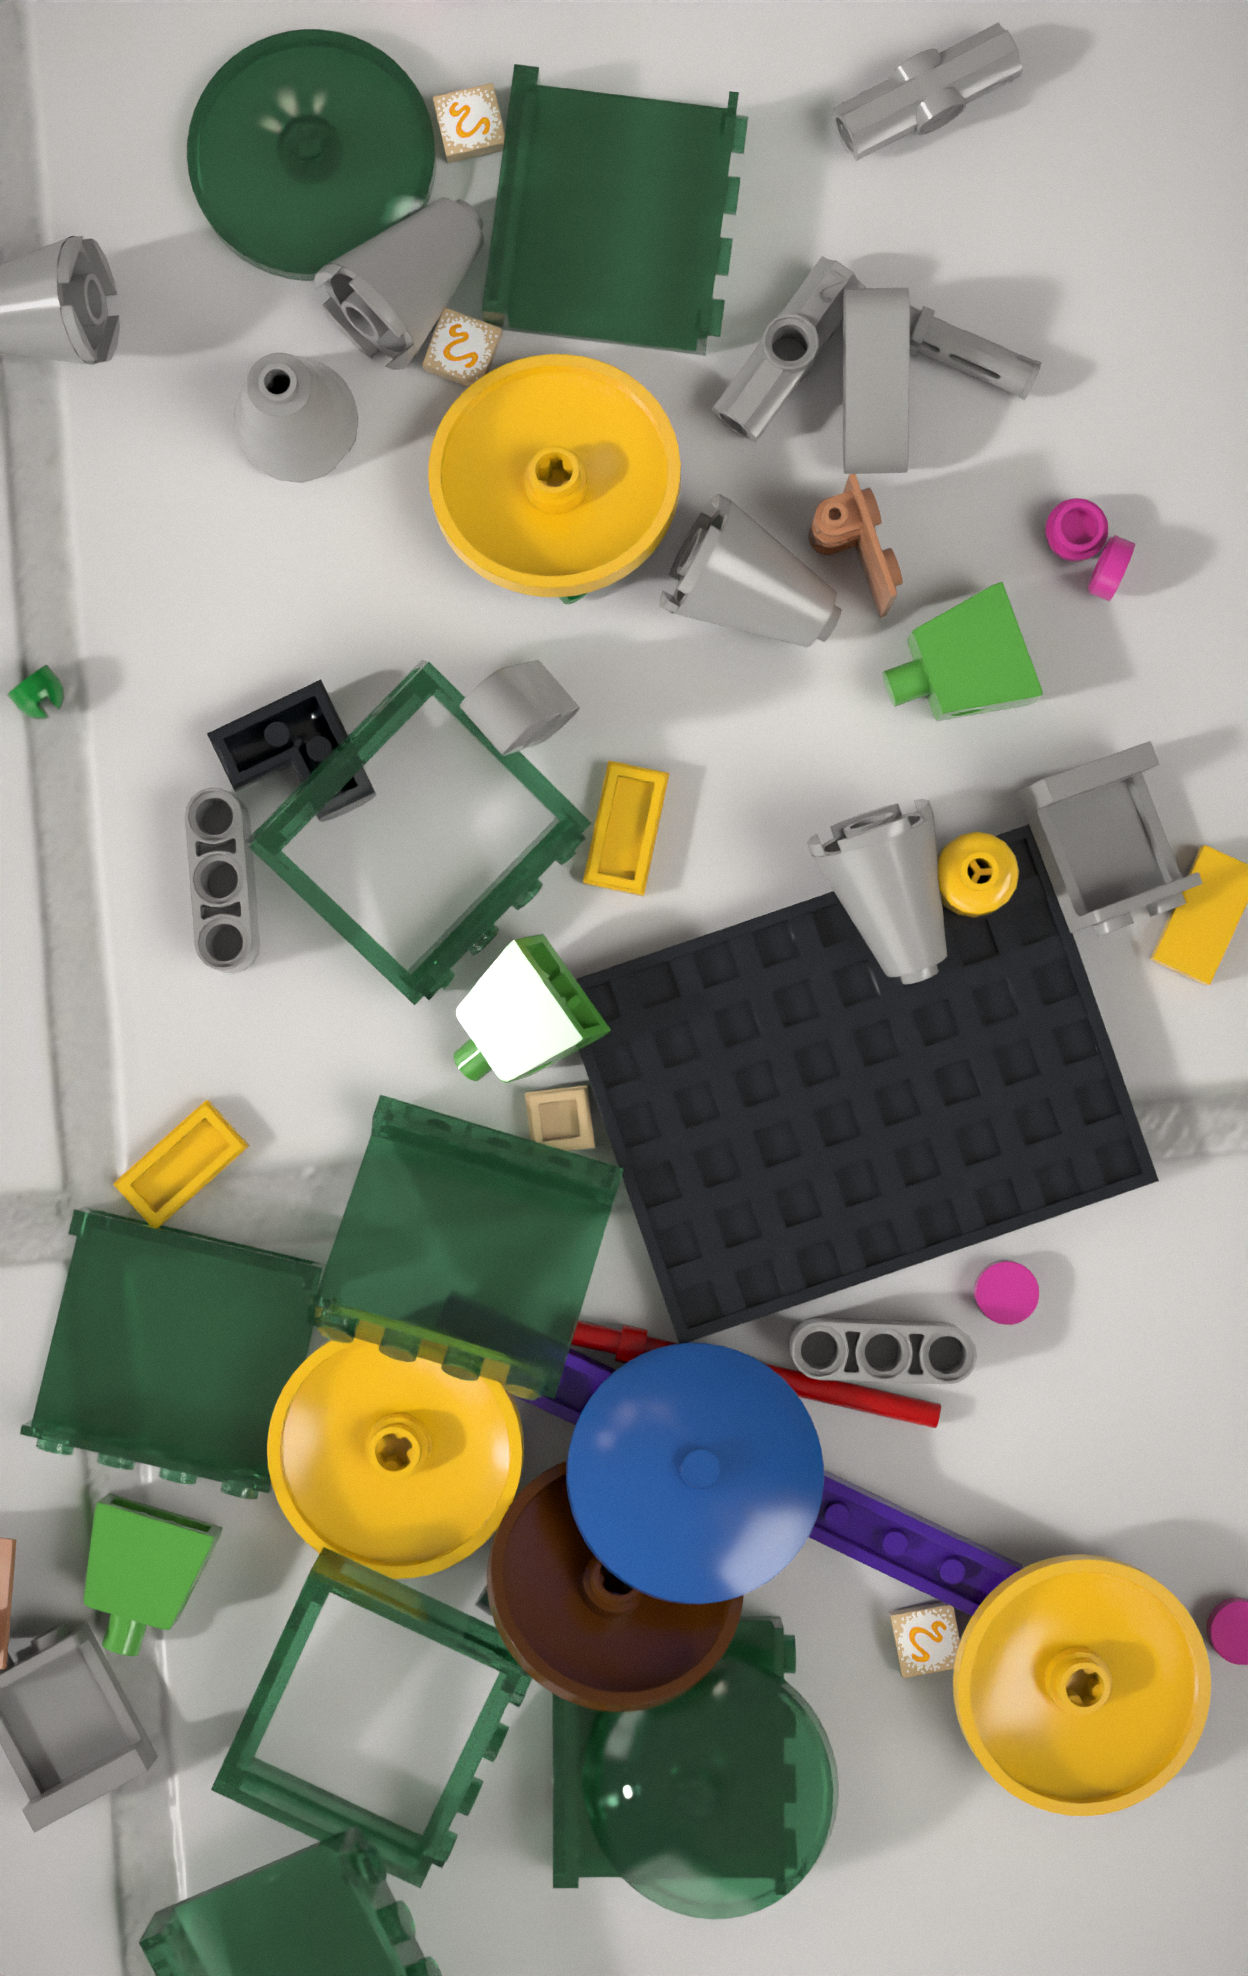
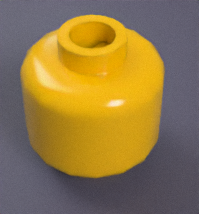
[938,831,1019,917]

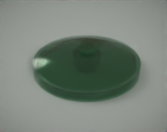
[187,29,437,281]
[583,1653,839,1919]

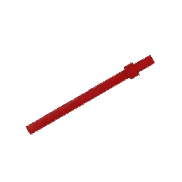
[567,1319,941,1429]

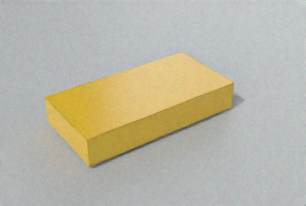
[583,760,670,897]
[1149,845,1248,986]
[113,1099,250,1230]

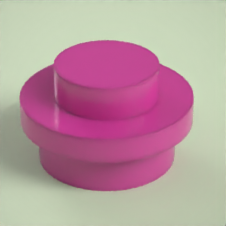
[1045,498,1108,562]

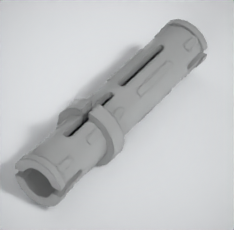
[910,306,1042,400]

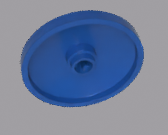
[566,1343,824,1604]

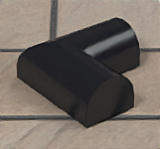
[207,679,376,822]

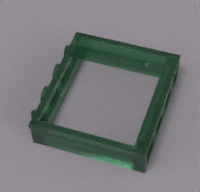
[245,660,591,1005]
[211,1547,533,1889]

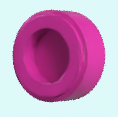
[1087,535,1135,602]
[974,1260,1039,1325]
[1206,1597,1248,1665]

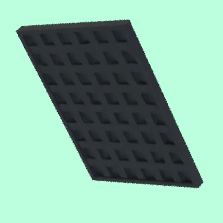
[576,824,1159,1344]

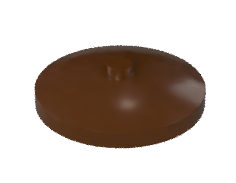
[487,1460,744,1712]

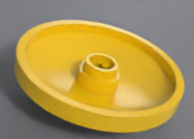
[428,354,681,597]
[267,1321,524,1579]
[953,1554,1211,1816]

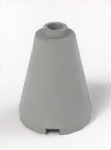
[313,197,484,370]
[0,236,120,365]
[234,353,359,483]
[660,494,842,648]
[807,799,947,984]

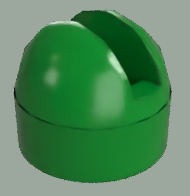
[7,664,64,719]

